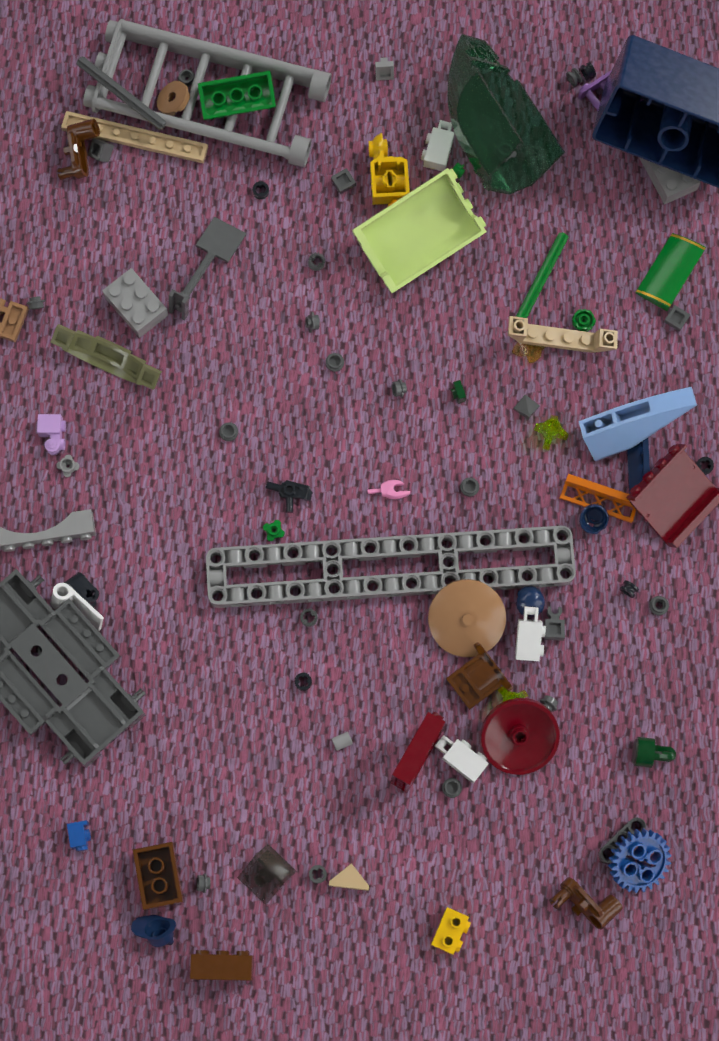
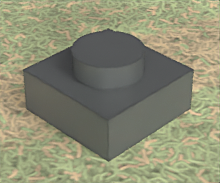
[331,168,356,194]
[664,305,690,332]

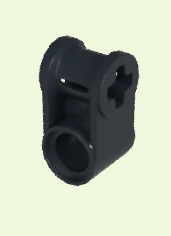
[64,572,99,608]

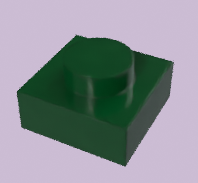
[450,380,466,404]

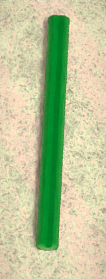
[516,232,568,318]

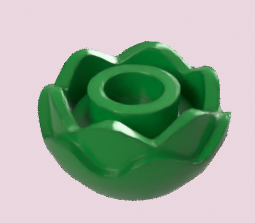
[572,309,596,332]

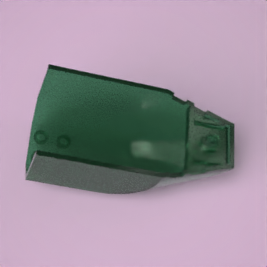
[447,34,565,195]

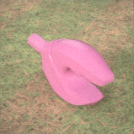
[367,480,410,499]

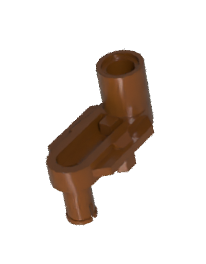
[57,119,100,180]
[549,877,623,930]

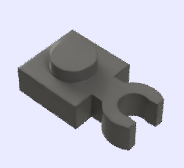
[544,607,565,641]

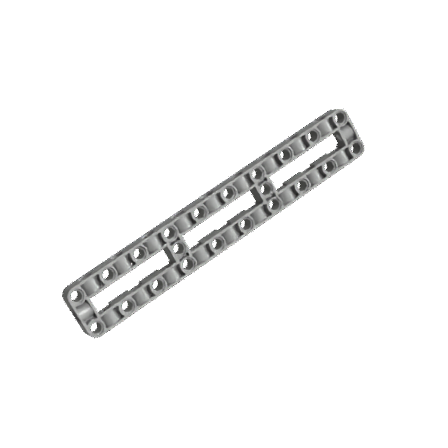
[206,526,576,608]

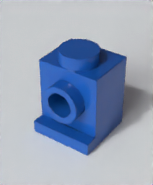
[67,820,91,852]

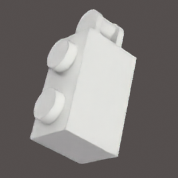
[421,120,454,171]
[515,606,546,661]
[435,735,489,784]

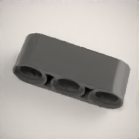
[598,817,646,864]

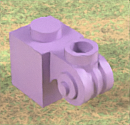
[37,414,66,455]

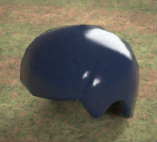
[579,504,609,534]
[515,586,545,617]

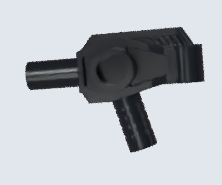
[266,480,313,513]

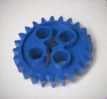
[608,828,672,893]

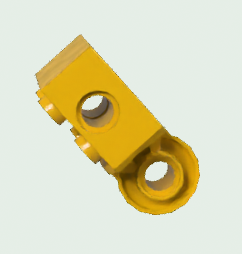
[368,133,410,205]

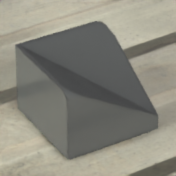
[88,138,114,162]

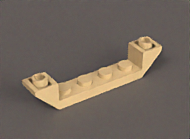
[508,316,618,353]

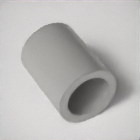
[331,732,353,751]

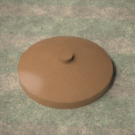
[428,579,506,657]

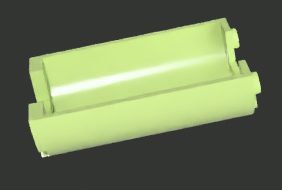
[352,168,487,293]

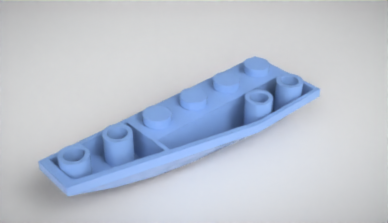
[579,387,697,461]

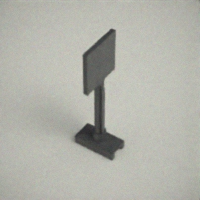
[169,217,246,321]

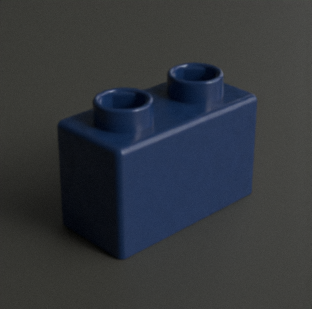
[592,35,719,188]

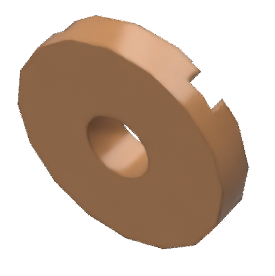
[157,81,190,116]

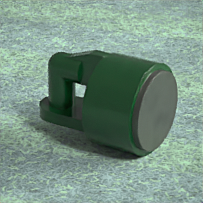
[632,737,676,768]

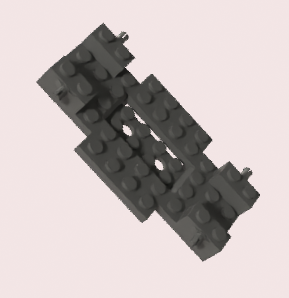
[0,569,146,768]

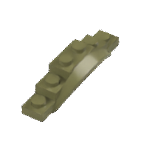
[50,324,162,390]

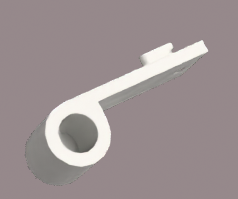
[50,583,104,631]

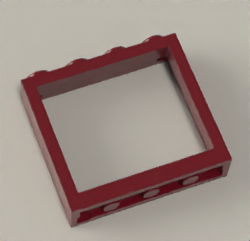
[390,711,446,793]

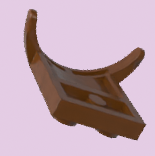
[446,642,513,710]

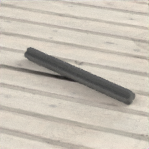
[76,56,166,130]

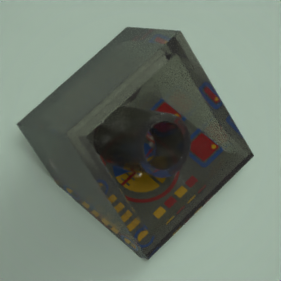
[237,844,297,905]

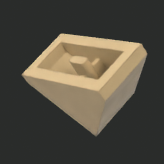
[329,863,369,891]

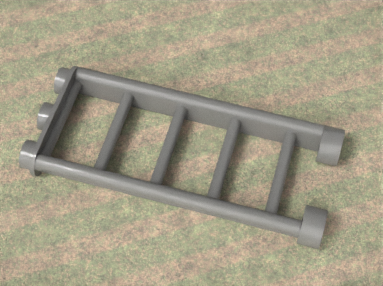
[83,19,332,168]

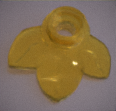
[512,342,546,363]

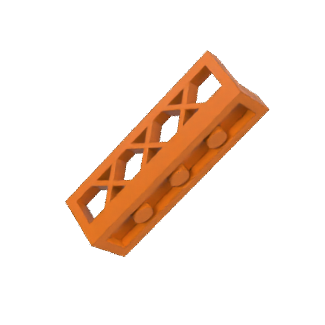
[559,474,636,523]

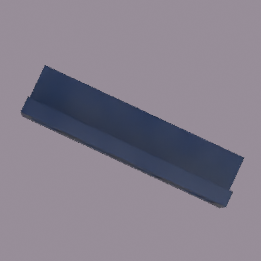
[627,438,650,494]

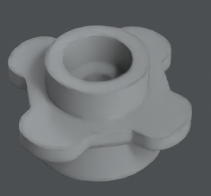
[56,455,79,477]

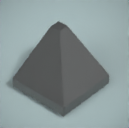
[513,395,540,420]

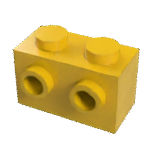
[431,907,471,955]

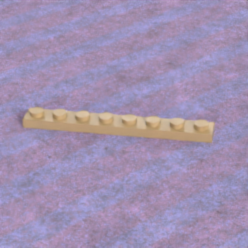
[61,111,208,164]

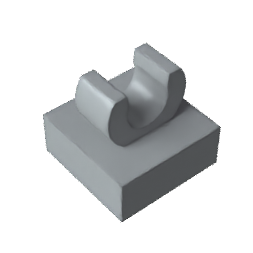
[375,57,394,81]

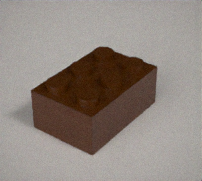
[133,842,185,911]
[190,950,254,981]

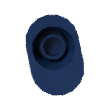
[131,915,176,947]

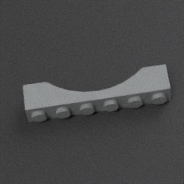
[0,509,96,552]

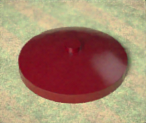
[480,698,560,775]

